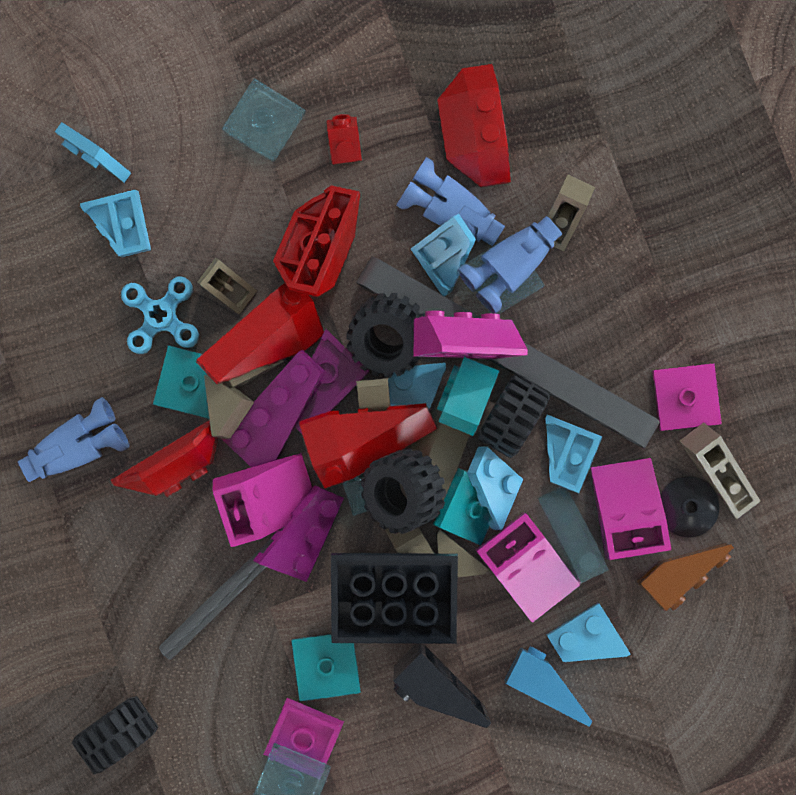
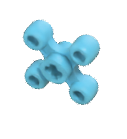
[121,276,199,354]

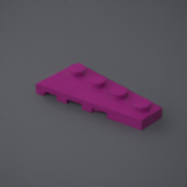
[221,350,324,467]

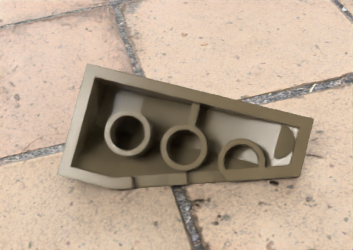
[400,401,470,501]

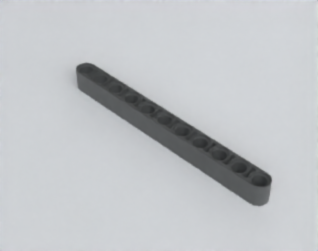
[356,256,660,448]

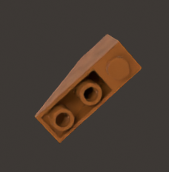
[637,543,734,611]

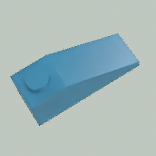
[504,646,592,727]

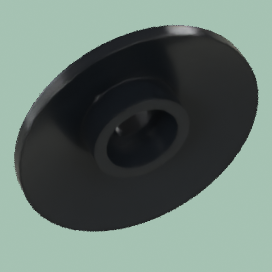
[660,477,720,538]

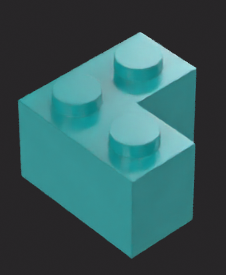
[437,357,499,436]

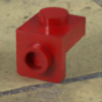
[327,114,362,164]

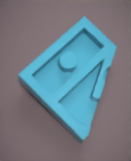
[55,122,131,183]
[80,190,151,257]
[411,214,476,296]
[388,363,446,410]
[545,414,602,494]
[467,447,523,530]
[546,603,630,662]

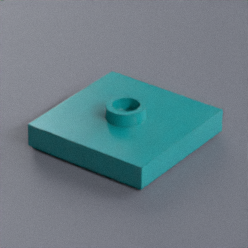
[153,345,210,419]
[433,468,492,545]
[291,634,361,701]

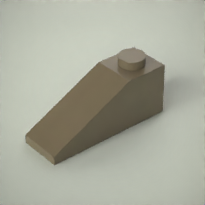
[680,422,760,520]

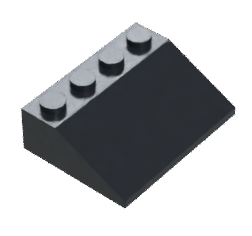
[331,553,458,644]
[393,644,491,728]

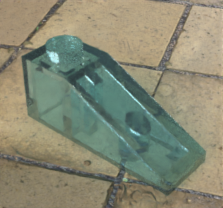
[538,487,609,583]

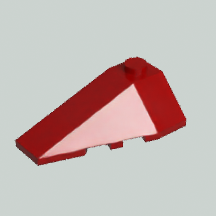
[196,283,324,384]
[299,403,437,488]

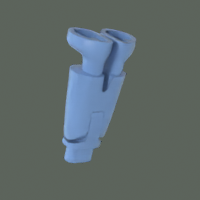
[396,157,505,246]
[457,216,562,314]
[18,397,129,482]

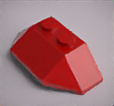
[437,64,511,188]
[273,185,360,297]
[111,420,219,498]

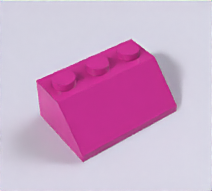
[414,311,528,359]

